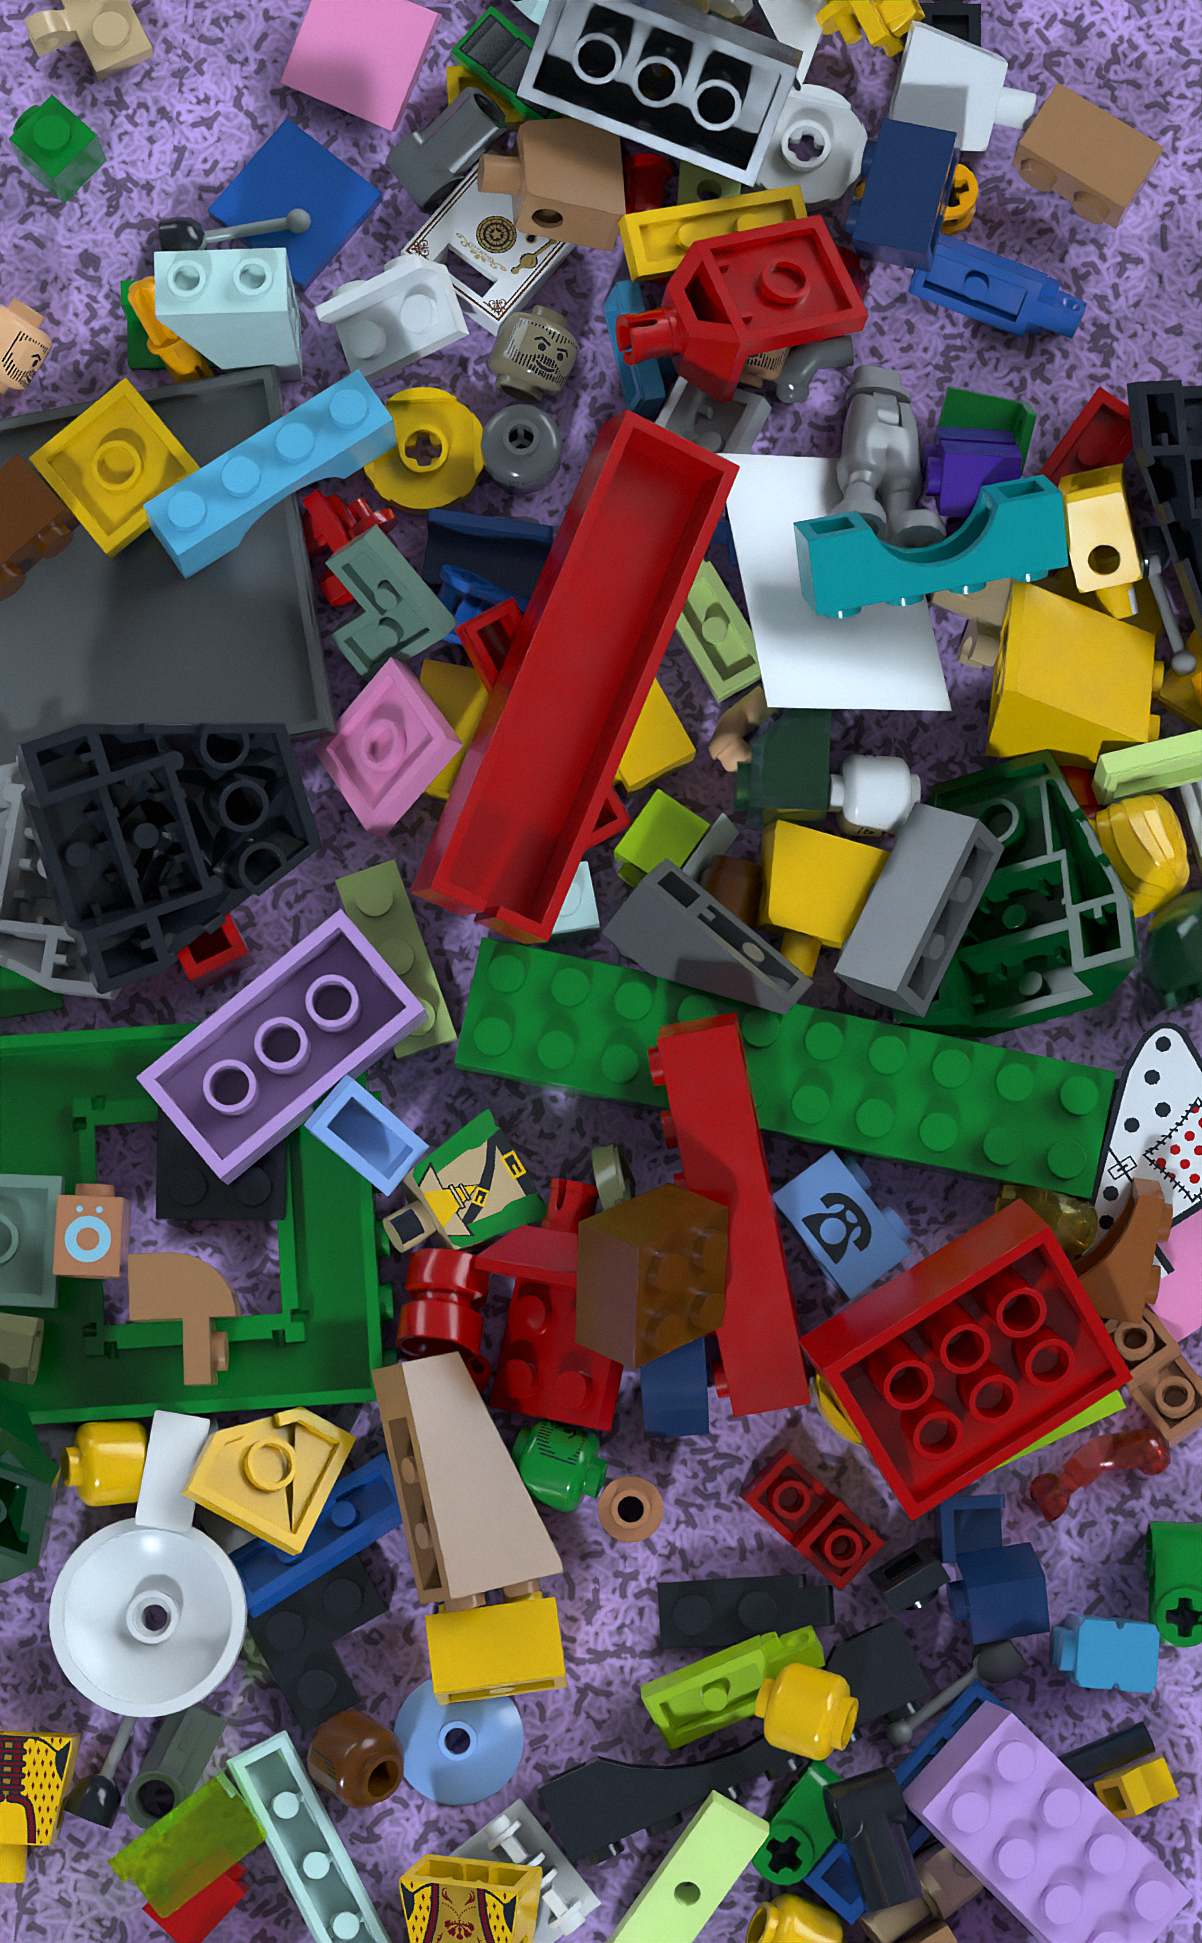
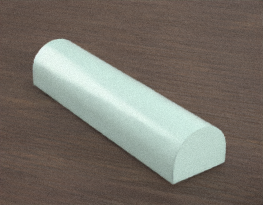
[225,1730,392,1943]

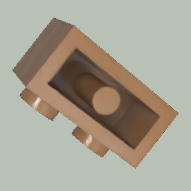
[1011,83,1165,229]

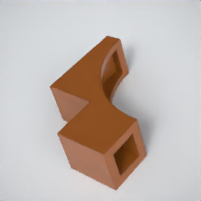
[1070,1177,1173,1324]

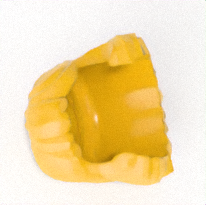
[1087,792,1190,918]

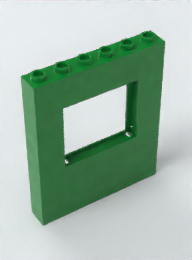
[0,1022,398,1426]

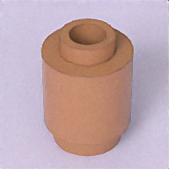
[598,1476,664,1543]

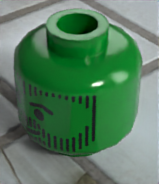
[511,1418,608,1512]

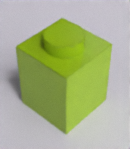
[614,789,710,888]

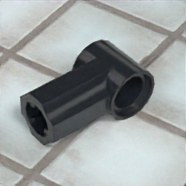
[822,1766,924,1913]

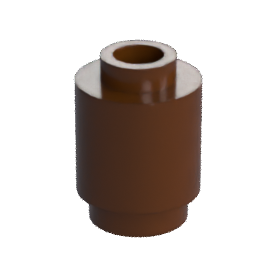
[699,855,763,930]

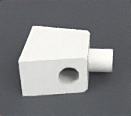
[887,20,1036,151]

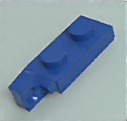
[908,233,1087,339]

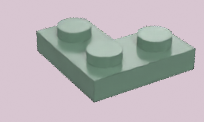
[325,524,458,683]

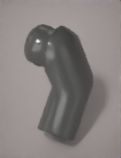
[773,335,854,403]

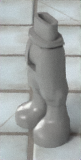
[831,365,946,548]

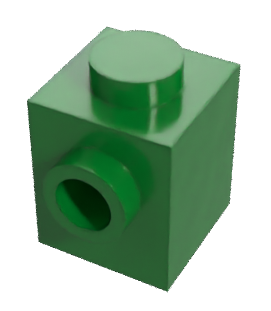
[9,95,107,204]

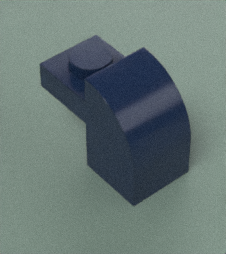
[639,1336,709,1439]

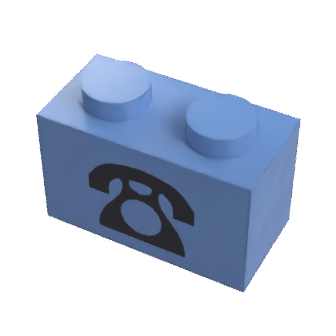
[773,1150,912,1303]

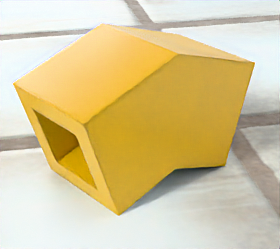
[1093,1754,1179,1820]

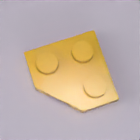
[180,1406,357,1556]

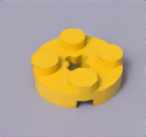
[364,387,485,515]

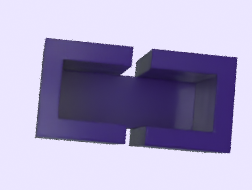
[921,426,1023,518]

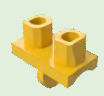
[815,0,925,58]

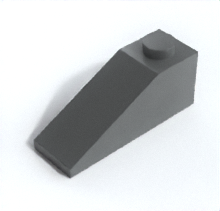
[601,858,814,1015]

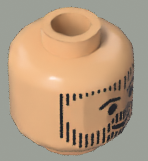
[0,297,52,395]

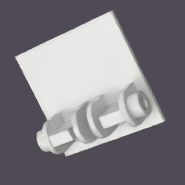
[449,1798,602,1943]

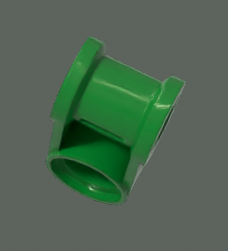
[1146,1520,1202,1648]
[751,1759,843,1885]

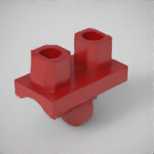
[302,490,398,608]

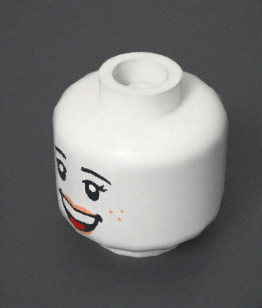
[824,754,921,838]

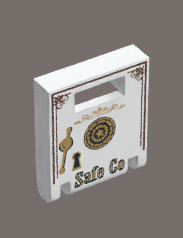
[401,149,576,337]

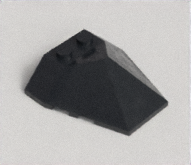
[1127,380,1202,638]

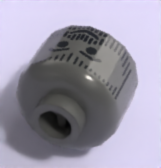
[480,404,563,495]

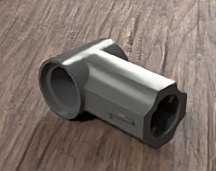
[386,87,508,213]
[124,1702,230,1831]

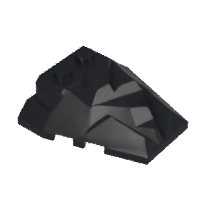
[16,722,322,995]

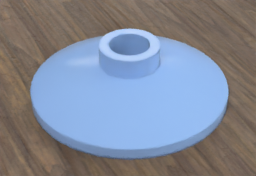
[394,1678,524,1805]

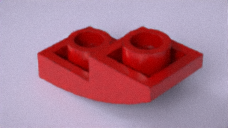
[738,1448,885,1591]

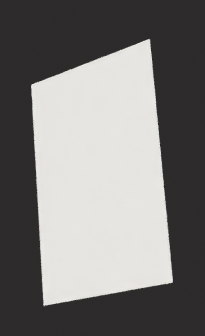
[716,453,952,711]

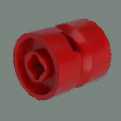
[395,1248,491,1362]

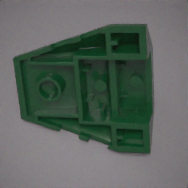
[892,749,1140,1038]

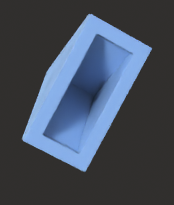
[304,1074,430,1196]

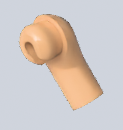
[708,686,778,772]

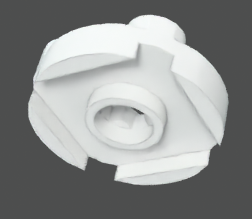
[753,84,868,212]

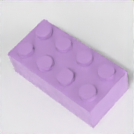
[136,909,428,1185]
[902,1700,1193,1943]

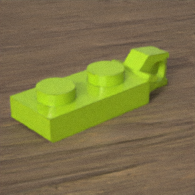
[640,1625,825,1750]

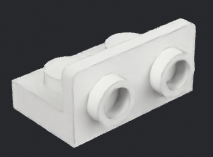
[315,254,469,384]

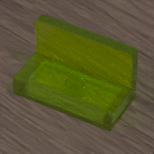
[107,1771,268,1918]

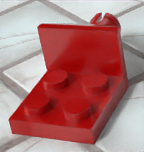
[615,214,869,403]
[474,1178,624,1432]

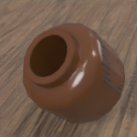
[306,1710,405,1809]

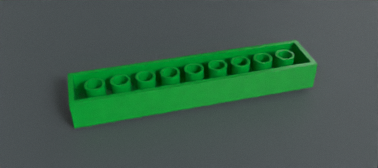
[454,937,1116,1204]

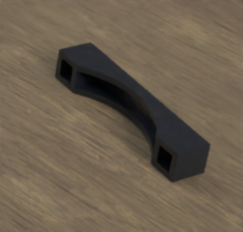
[538,1617,931,1866]

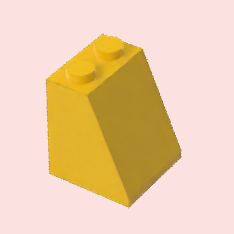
[985,580,1164,770]

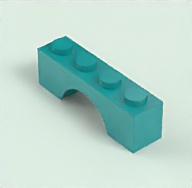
[793,474,1069,618]

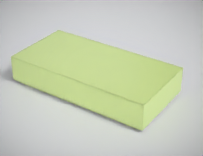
[1091,730,1202,805]

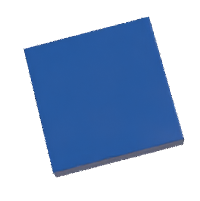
[208,118,383,292]

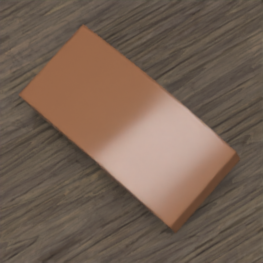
[1104,1303,1202,1449]

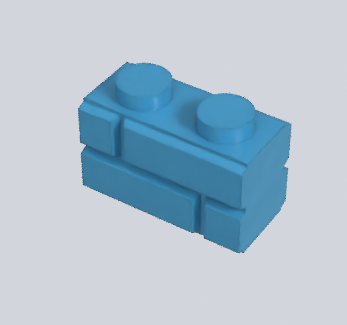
[1049,1613,1160,1693]

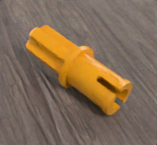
[128,276,215,384]

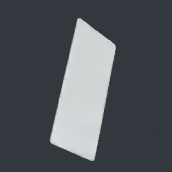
[682,813,739,885]
[135,1410,210,1533]

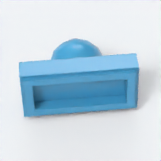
[602,280,677,418]

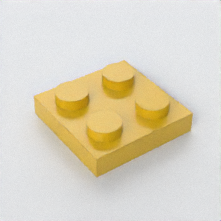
[29,377,200,558]

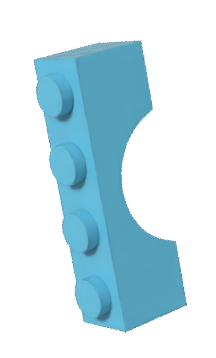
[143,369,397,580]

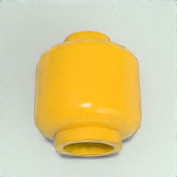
[61,1418,151,1506]
[755,1662,858,1761]
[745,1893,848,1943]

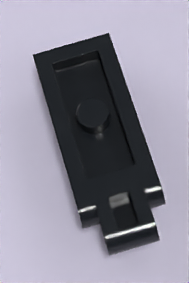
[657,1574,836,1649]

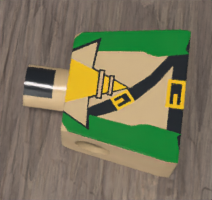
[383,1109,547,1253]

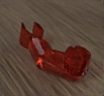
[1030,1428,1171,1523]

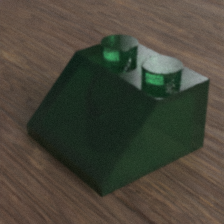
[733,708,831,831]

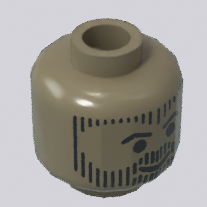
[488,305,580,405]

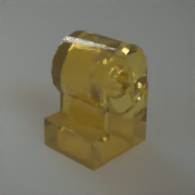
[993,1184,1098,1256]

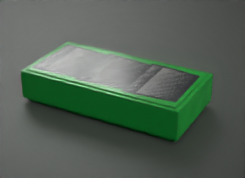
[451,6,564,121]

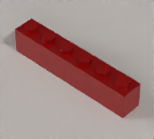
[648,1012,811,1417]

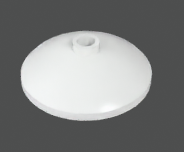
[49,1518,247,1717]

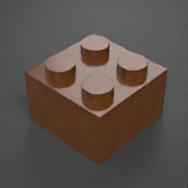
[575,1182,728,1370]

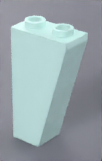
[154,248,303,381]

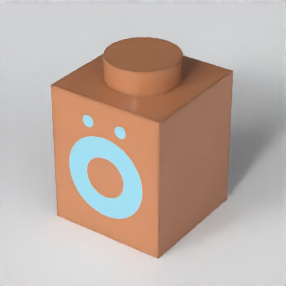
[53,1184,132,1280]

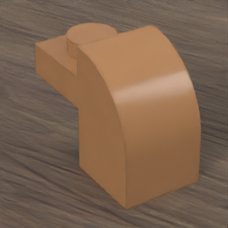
[128,1252,242,1386]

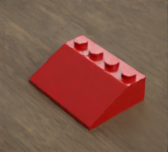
[798,1198,1134,1521]

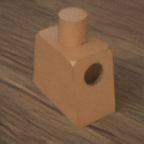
[477,118,626,251]

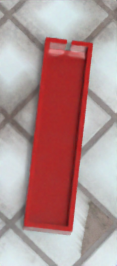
[410,410,740,944]

